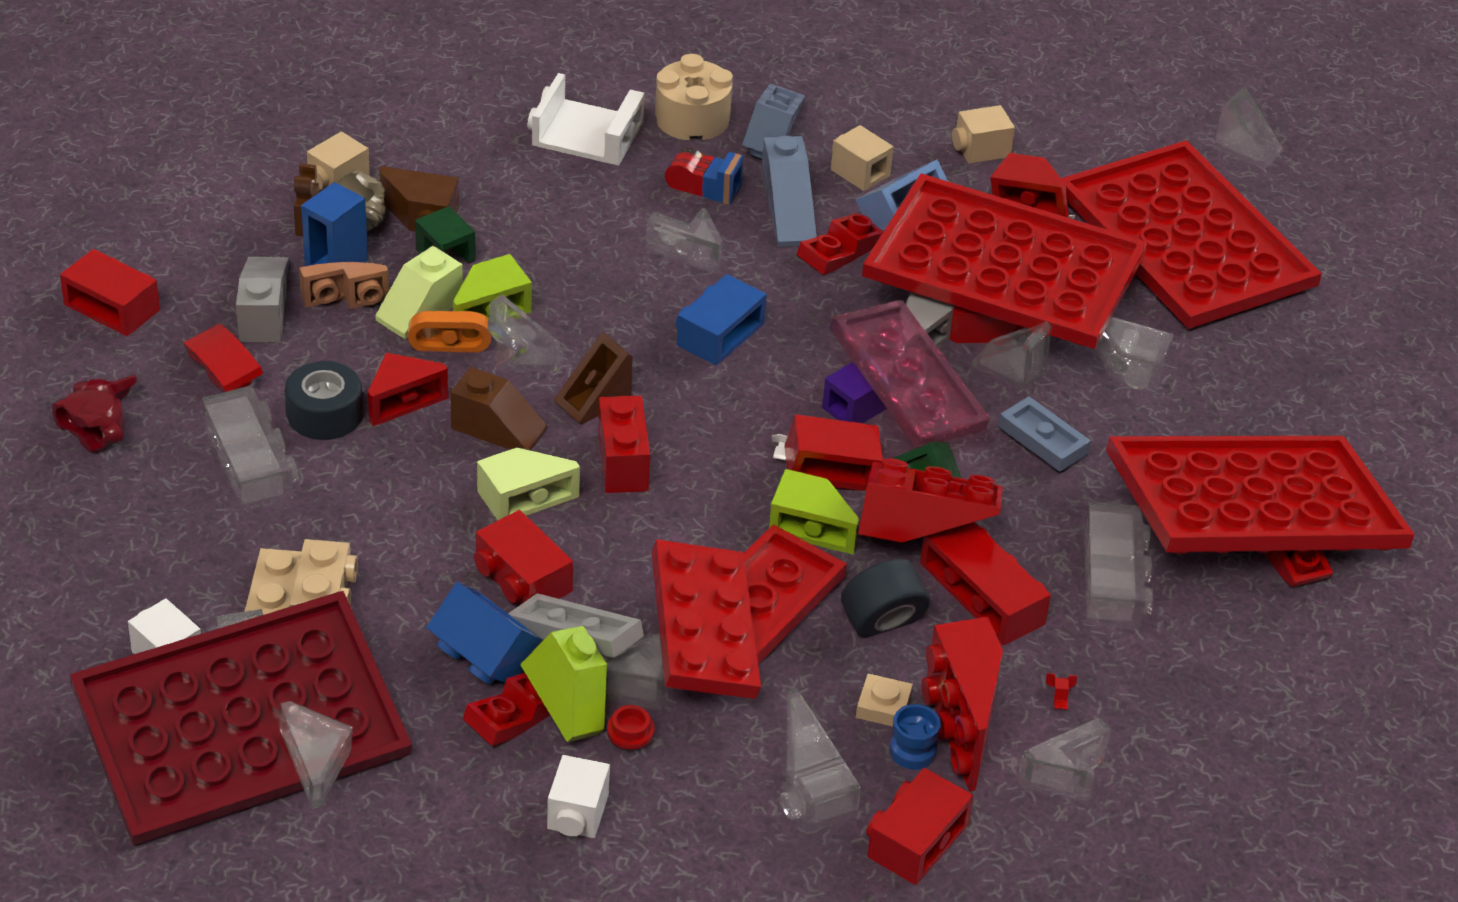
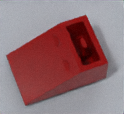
[858,458,1003,543]
[921,617,1003,792]

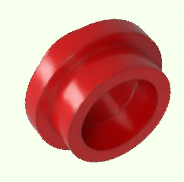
[607,705,655,750]

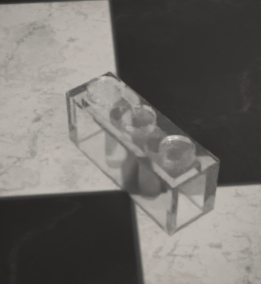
[202,386,299,513]
[1084,501,1153,631]

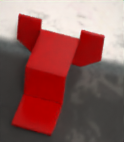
[1045,673,1077,710]

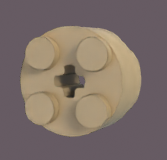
[655,54,733,140]

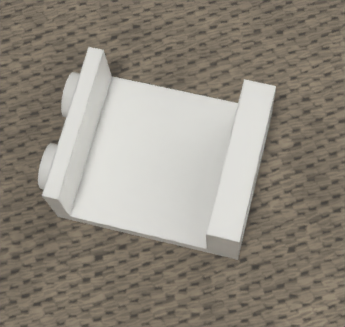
[527,73,644,166]

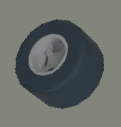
[284,361,363,440]
[841,559,930,638]

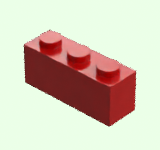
[920,522,1051,646]

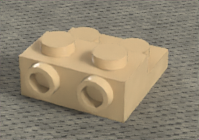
[244,539,358,620]

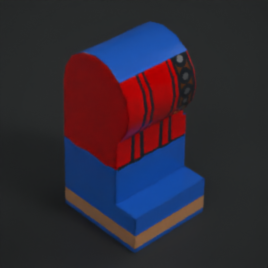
[665,147,743,205]

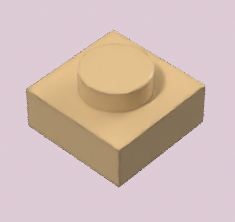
[856,674,913,726]

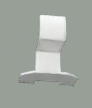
[772,434,787,460]

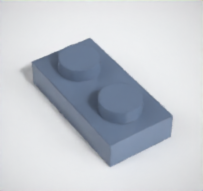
[998,396,1091,472]

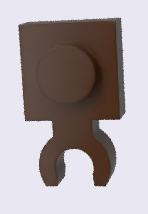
[294,163,319,236]

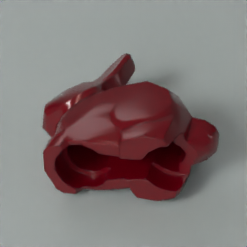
[52,374,137,452]

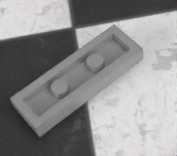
[508,593,644,658]

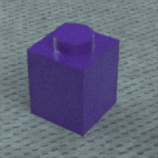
[822,357,891,423]

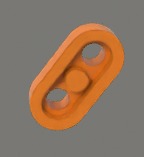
[408,311,492,353]

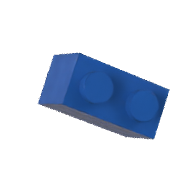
[301,182,368,266]
[676,274,767,366]
[426,581,543,685]

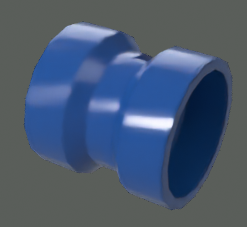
[889,704,941,770]

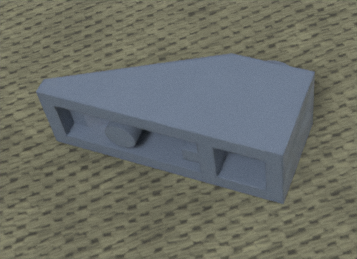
[742,83,805,158]
[761,135,817,247]

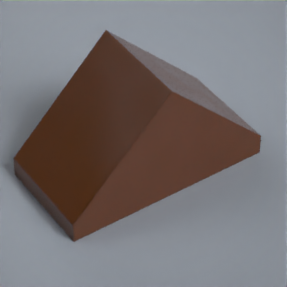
[554,332,633,424]

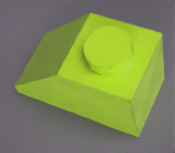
[453,254,532,325]
[769,469,859,555]
[520,626,607,742]

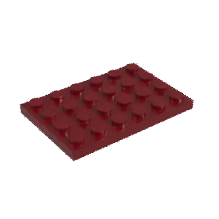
[70,591,412,846]

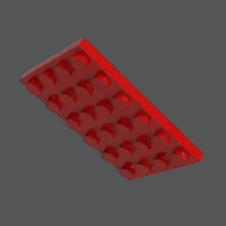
[1061,140,1322,329]
[862,173,1147,349]
[1106,436,1415,554]

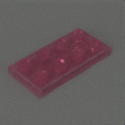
[829,300,990,448]

